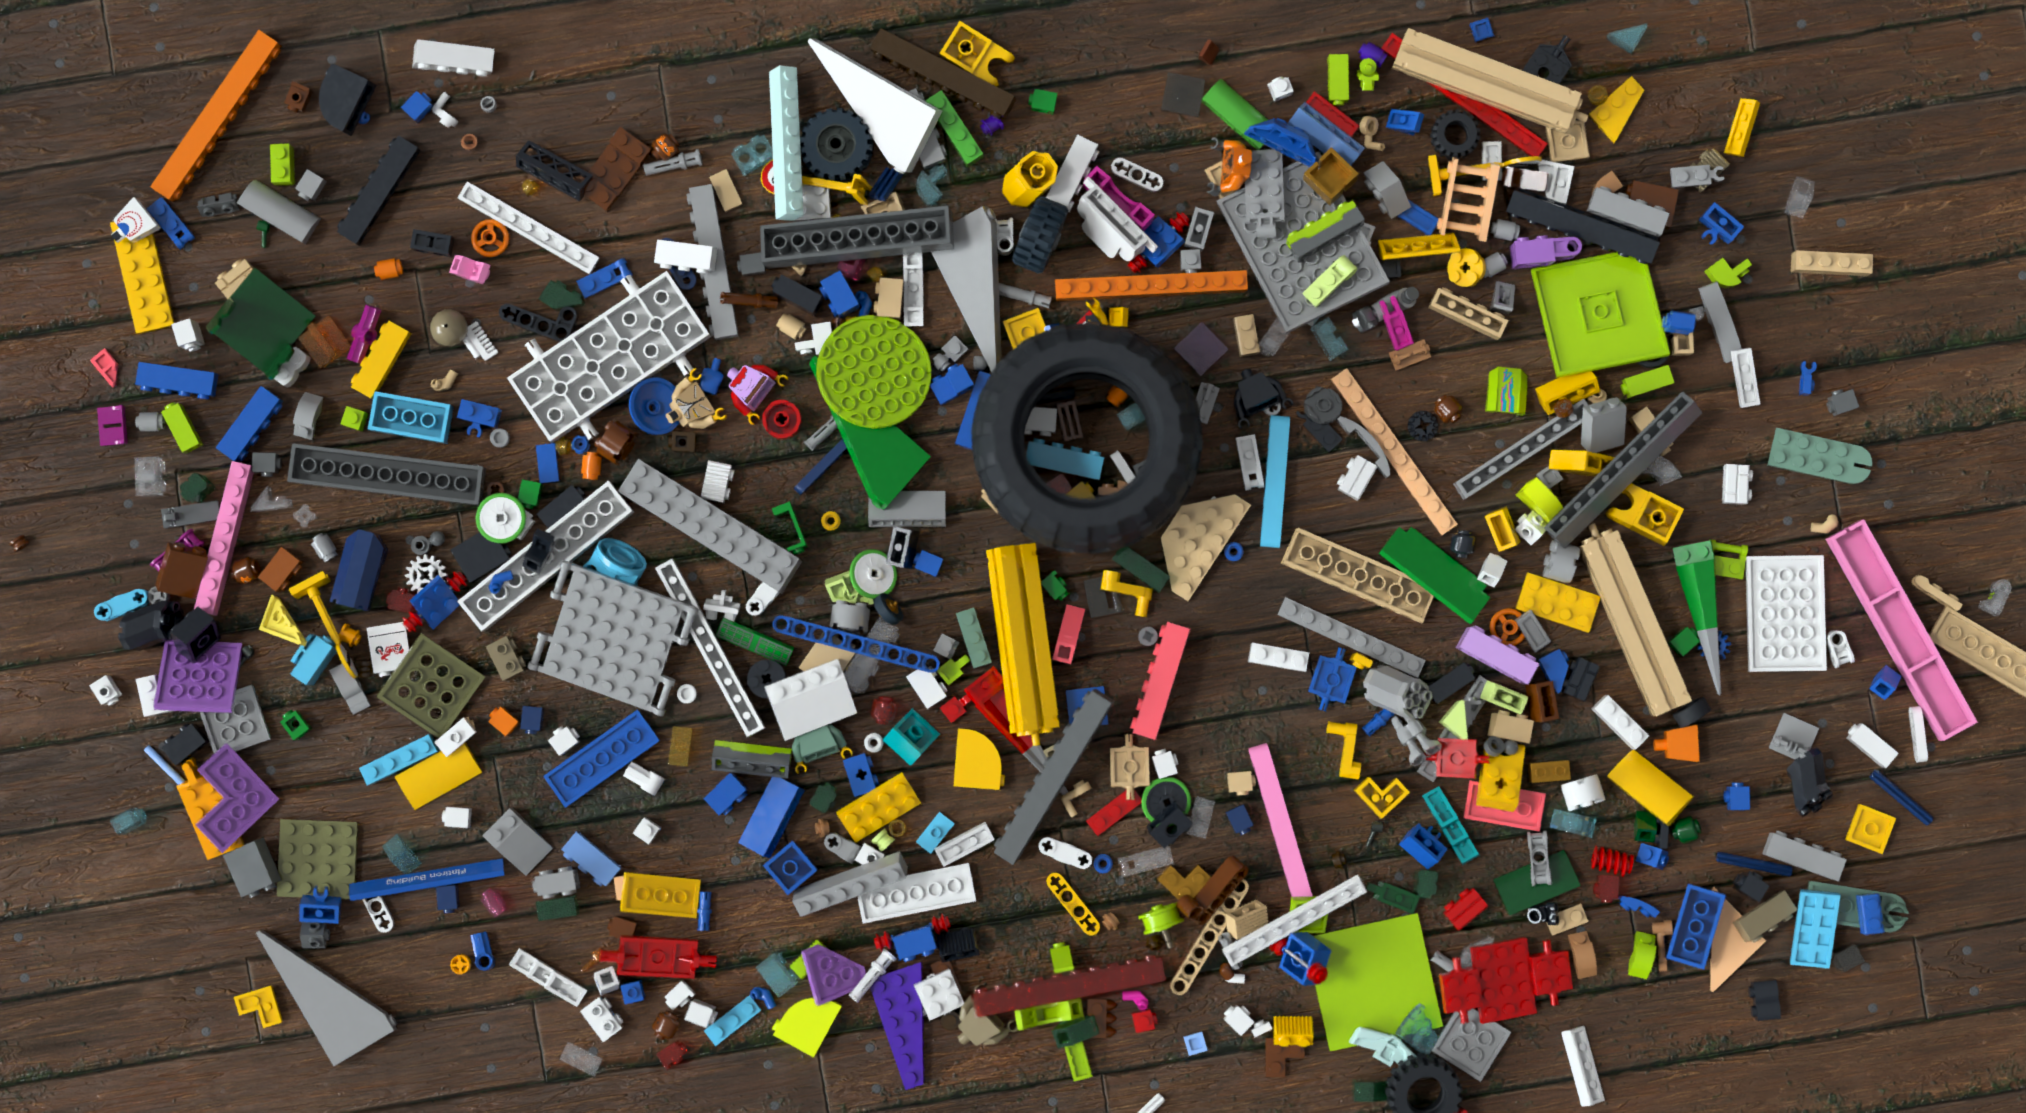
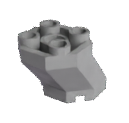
[1363,665,1432,720]

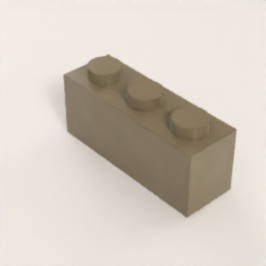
[1732,890,1797,943]

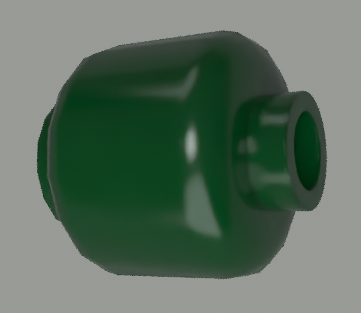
[1672,816,1702,844]

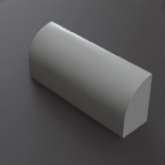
[237,180,321,245]
[868,491,946,527]

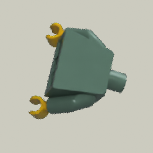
[792,724,853,774]

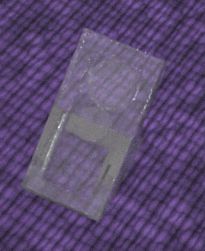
[251,486,293,512]

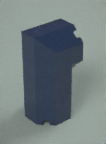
[330,529,388,612]

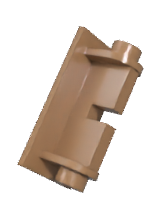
[1389,339,1431,371]

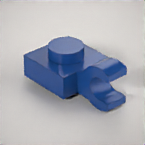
[1799,361,1817,395]

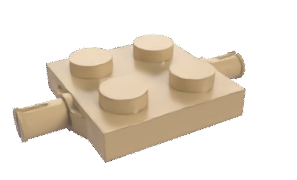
[1110,734,1150,800]

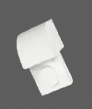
[795,322,832,357]

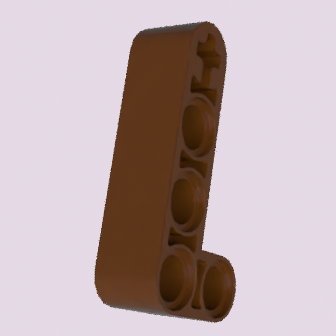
[1177,856,1248,925]

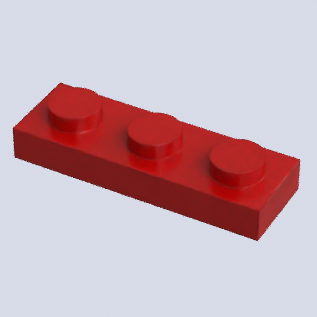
[1086,790,1142,836]

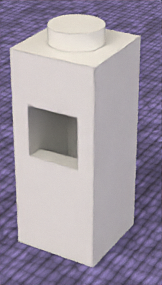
[1847,723,1898,768]

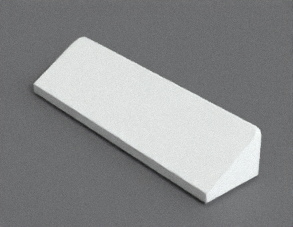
[1562,1026,1605,1106]

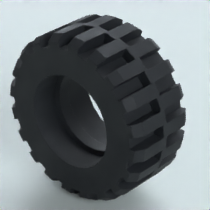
[1385,1053,1463,1113]

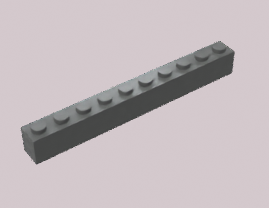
[1544,392,1702,548]
[993,689,1115,865]

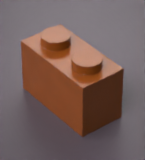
[258,547,303,592]

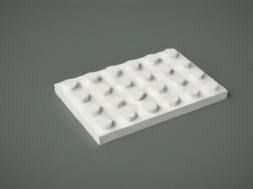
[1745,555,1827,672]

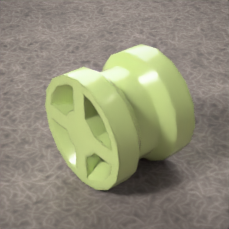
[871,828,895,852]

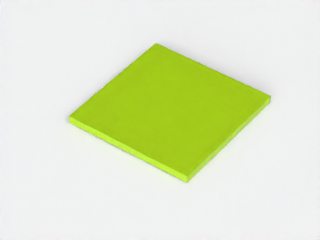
[1531,252,1670,378]
[1313,913,1443,1051]

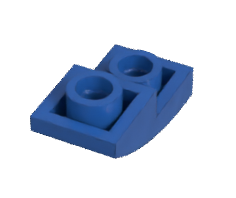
[1617,895,1660,918]

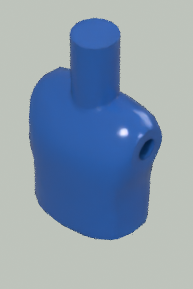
[699,358,724,395]

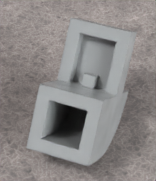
[293,392,323,440]

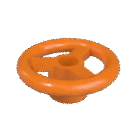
[471,219,509,257]
[1490,608,1525,646]

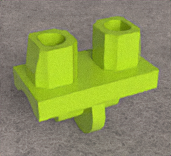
[1356,58,1379,90]

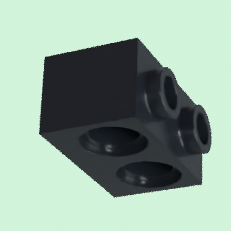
[410,229,455,257]

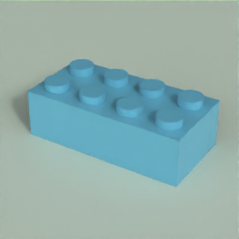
[368,391,454,444]

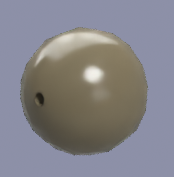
[430,309,468,347]

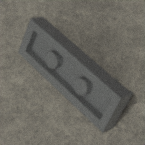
[161,500,220,529]

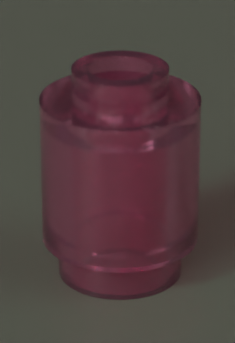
[481,888,508,917]

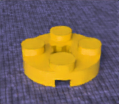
[1447,248,1486,287]

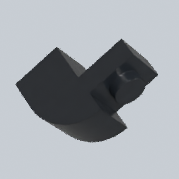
[522,528,555,574]

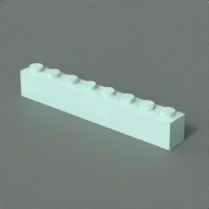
[769,65,803,221]

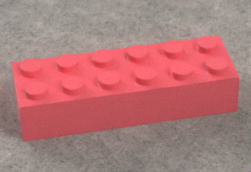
[1130,622,1190,740]

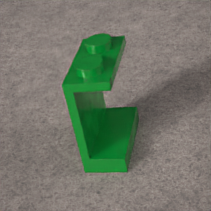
[772,502,808,555]

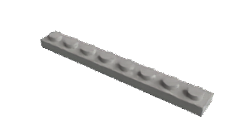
[1277,597,1426,678]

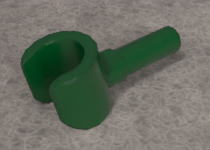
[257,220,270,248]

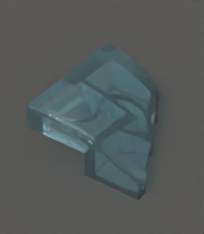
[1395,1004,1438,1055]

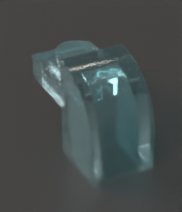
[916,164,948,208]
[1550,809,1597,838]

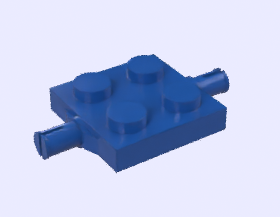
[1308,647,1357,712]

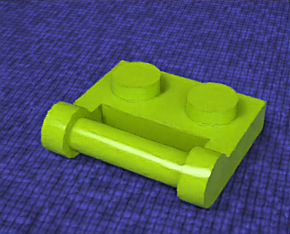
[1709,540,1748,580]

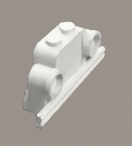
[1077,176,1158,261]

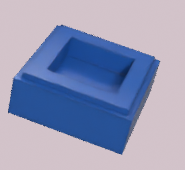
[1469,18,1494,42]

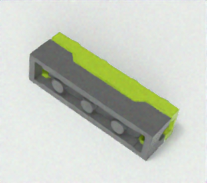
[1286,200,1365,263]
[711,740,792,779]

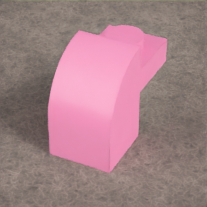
[449,255,490,284]

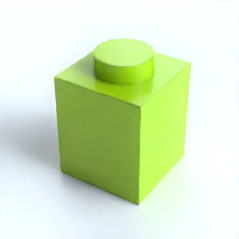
[341,406,369,432]

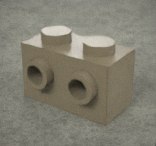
[486,636,526,681]

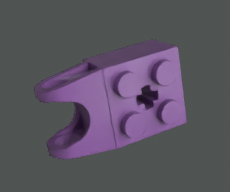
[1510,235,1582,269]

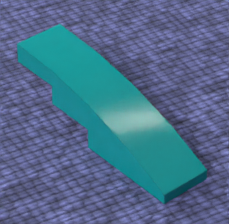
[1422,786,1479,865]

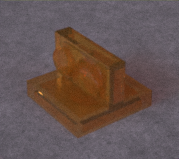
[298,316,351,369]

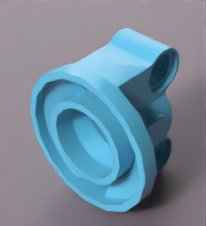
[583,538,647,586]

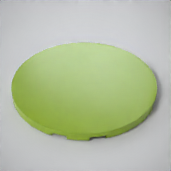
[816,315,932,429]

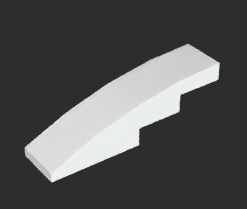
[509,948,587,1007]

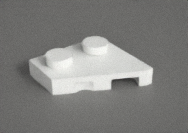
[1537,160,1574,204]

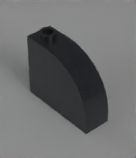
[319,63,377,136]

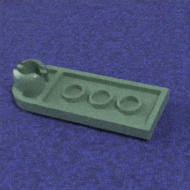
[1767,428,1872,484]
[1807,881,1909,932]

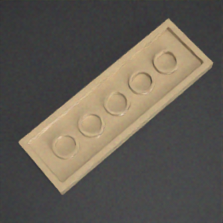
[1929,606,2026,698]

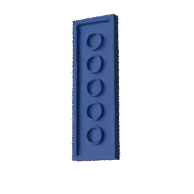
[543,709,660,808]

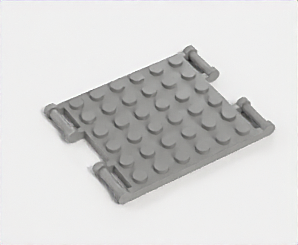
[527,560,699,716]

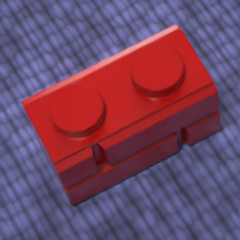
[1442,888,1488,931]

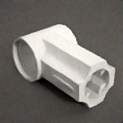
[623,762,665,796]

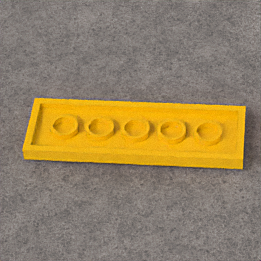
[110,222,174,334]

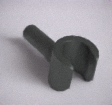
[239,645,255,669]
[1366,821,1383,847]

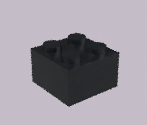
[170,606,221,664]

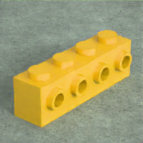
[351,321,412,399]

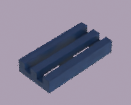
[868,167,904,201]

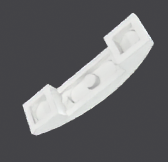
[903,253,923,326]

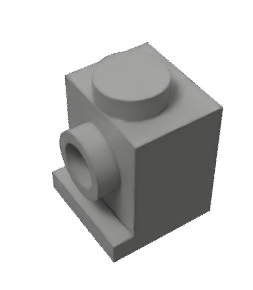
[933,634,959,659]

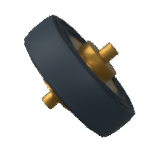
[873,593,903,625]

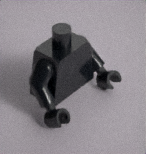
[1233,369,1293,429]

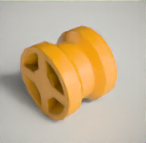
[450,954,472,974]

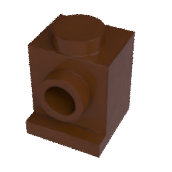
[284,81,313,113]

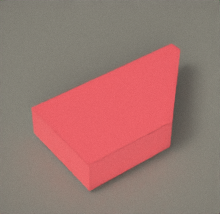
[90,348,118,388]

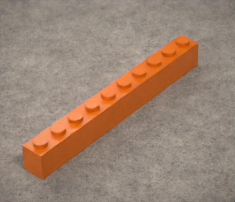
[150,30,281,202]
[1055,270,1248,301]

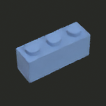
[561,831,622,886]

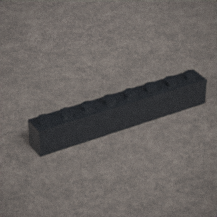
[1506,186,1660,264]

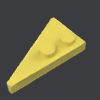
[259,595,307,647]

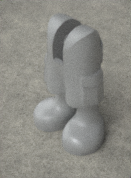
[1391,715,1442,766]

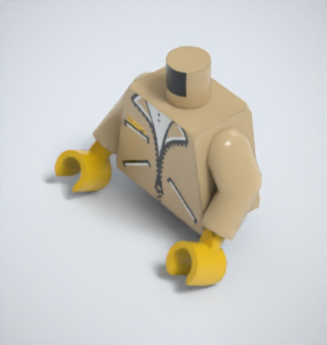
[666,368,727,429]

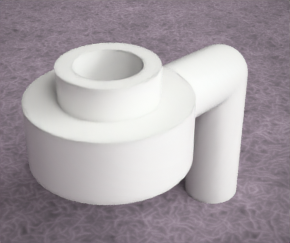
[432,92,459,128]

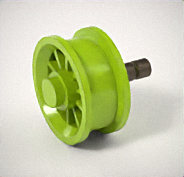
[1138,902,1184,949]

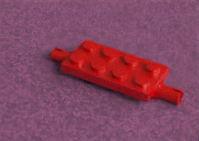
[599,935,717,979]

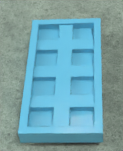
[1790,889,1840,968]

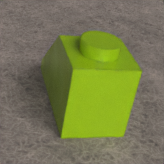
[1050,942,1074,973]

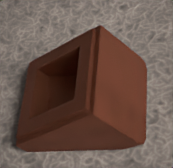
[1198,39,1219,65]

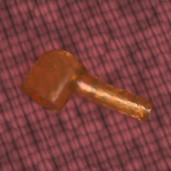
[581,949,601,972]

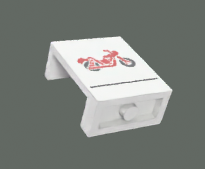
[367,622,410,677]

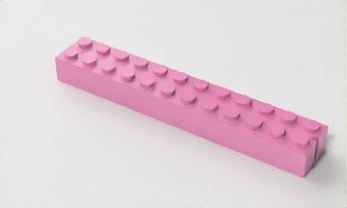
[1826,519,1977,741]

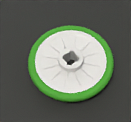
[476,493,526,543]
[849,549,897,599]

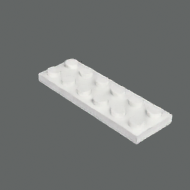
[857,863,976,923]

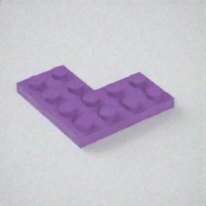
[195,743,279,853]

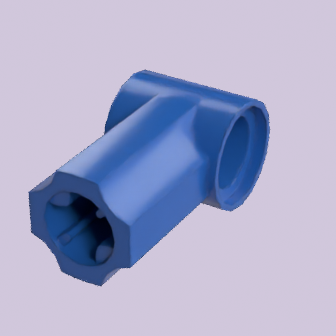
[470,931,495,970]

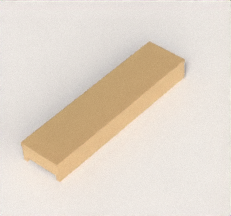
[1281,528,1434,624]

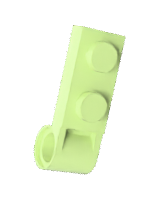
[1302,255,1358,308]

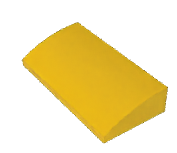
[1378,233,1460,260]
[395,742,482,810]
[1607,749,1693,827]

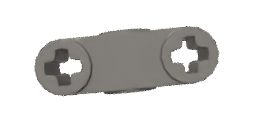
[1527,830,1551,886]

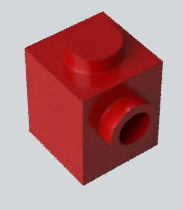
[1131,1008,1158,1033]

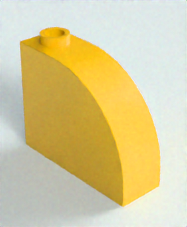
[1549,450,1615,477]
[954,729,1005,790]

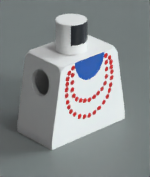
[111,197,161,243]

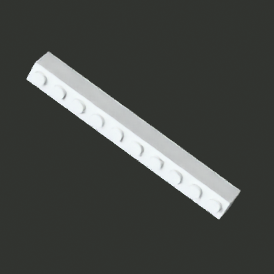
[655,559,766,737]

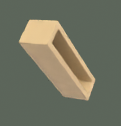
[1791,250,1873,276]

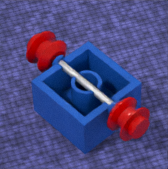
[873,913,951,962]
[1269,932,1332,986]

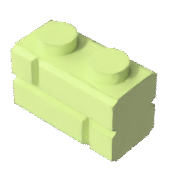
[1480,680,1528,715]

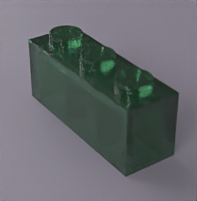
[1112,546,1170,593]

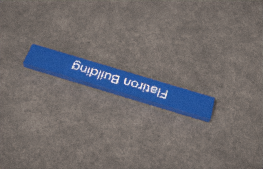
[349,858,505,901]

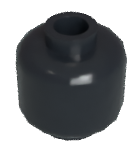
[1450,530,1476,558]

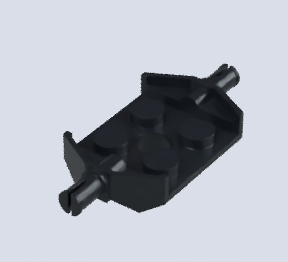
[1522,35,1572,84]

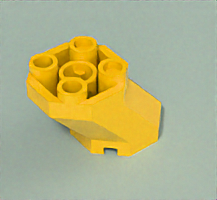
[1002,151,1058,208]

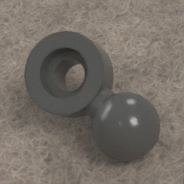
[411,531,445,555]
[1484,736,1518,757]

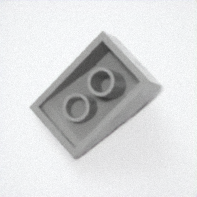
[482,808,553,876]

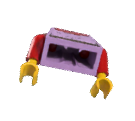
[727,365,788,425]

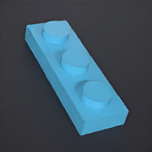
[704,995,762,1046]

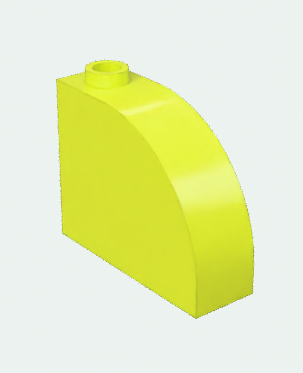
[1516,477,1564,524]
[772,997,842,1057]

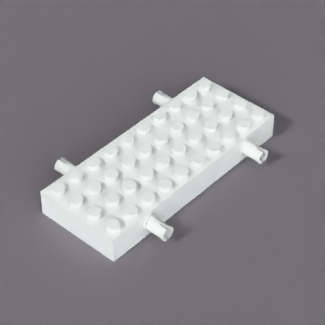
[507,271,711,443]

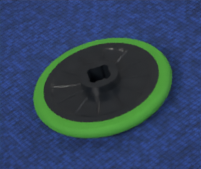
[1142,777,1191,827]

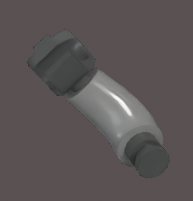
[1352,287,1419,333]

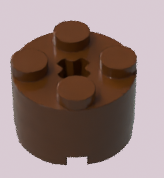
[594,420,638,465]

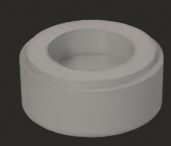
[490,428,510,448]

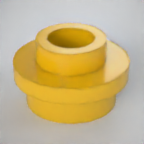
[821,511,841,531]

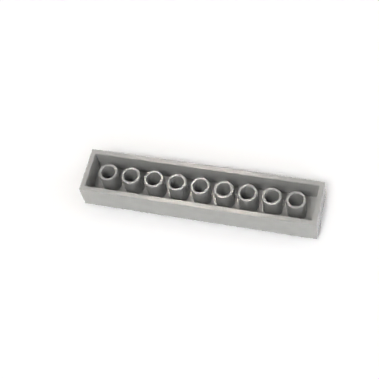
[618,459,802,594]

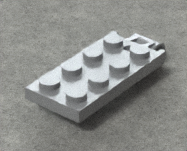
[1245,149,1285,239]

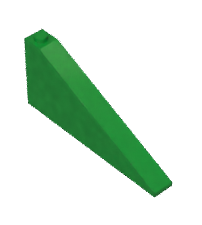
[809,356,931,510]

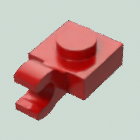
[940,694,971,723]

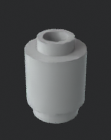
[1490,219,1520,241]
[1484,252,1508,278]
[135,412,165,431]
[311,533,338,562]

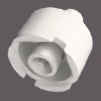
[1561,774,1606,811]

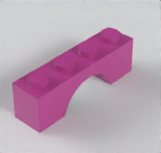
[1083,166,1155,232]

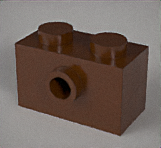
[1525,681,1559,722]

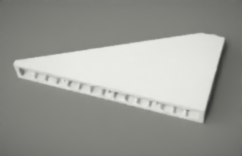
[808,38,942,174]

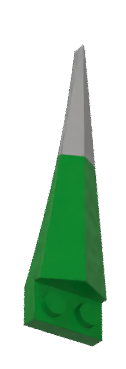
[1673,540,1721,696]

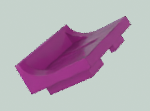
[97,405,128,446]

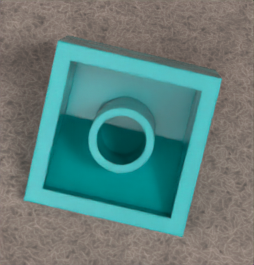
[883,708,940,766]

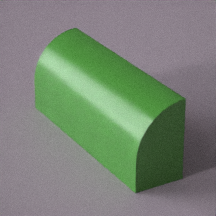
[1201,79,1268,150]

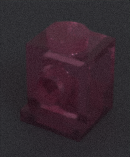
[837,259,866,280]

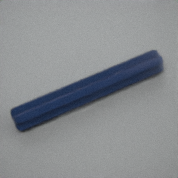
[1869,770,1934,825]
[1716,852,1792,876]

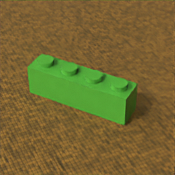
[926,90,983,168]

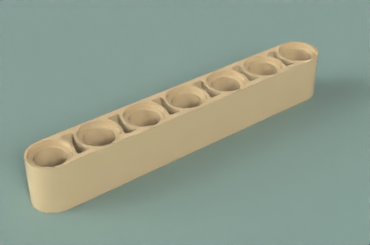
[1170,879,1248,995]

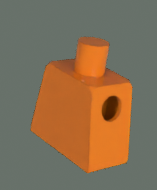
[1653,725,1700,762]

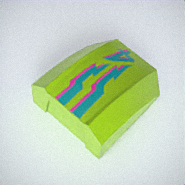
[1485,367,1527,416]

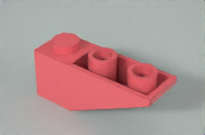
[1052,604,1085,665]

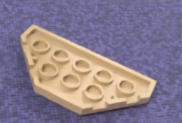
[1161,494,1251,601]

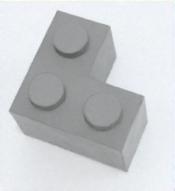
[1364,161,1411,219]

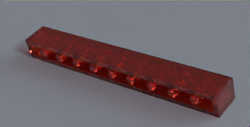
[971,955,1166,1018]

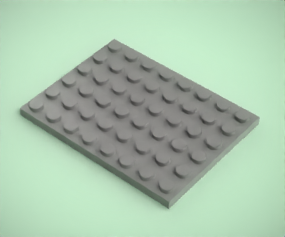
[1217,151,1390,334]

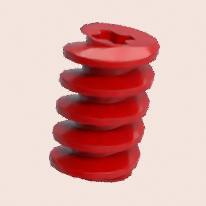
[1591,845,1634,877]

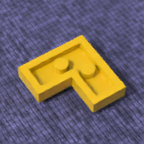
[234,985,283,1028]

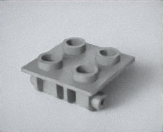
[1769,713,1819,759]

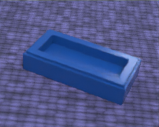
[1397,200,1438,235]
[536,443,560,484]

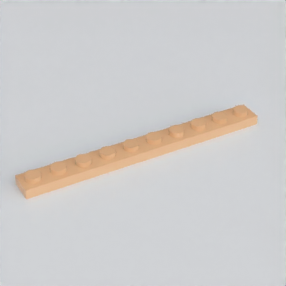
[1331,368,1458,536]

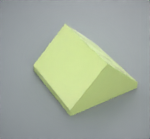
[1439,700,1468,740]

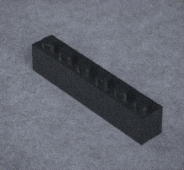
[337,135,421,246]

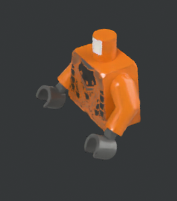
[1207,138,1252,196]

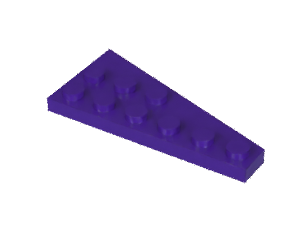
[870,961,925,1090]

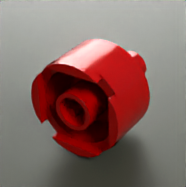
[762,400,802,440]

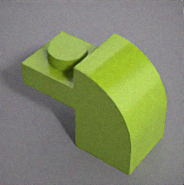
[1704,258,1752,288]
[1628,931,1656,979]

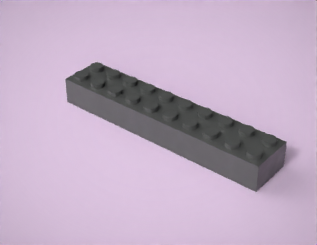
[760,206,954,269]
[287,443,486,506]

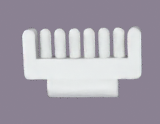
[463,322,498,361]

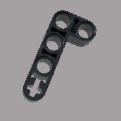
[499,304,579,343]

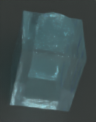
[1117,403,1145,432]

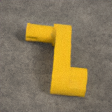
[1101,570,1153,617]
[1326,721,1361,780]

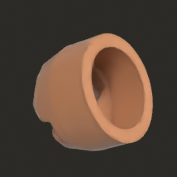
[461,134,477,150]

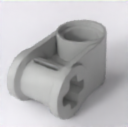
[824,833,862,864]

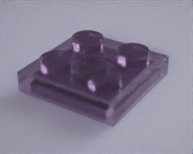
[1174,322,1228,376]

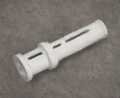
[849,948,897,1003]

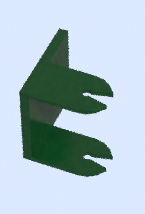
[205,267,315,380]

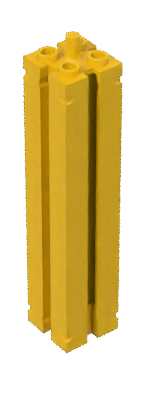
[986,543,1060,746]

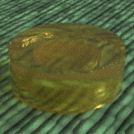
[1588,85,1608,105]

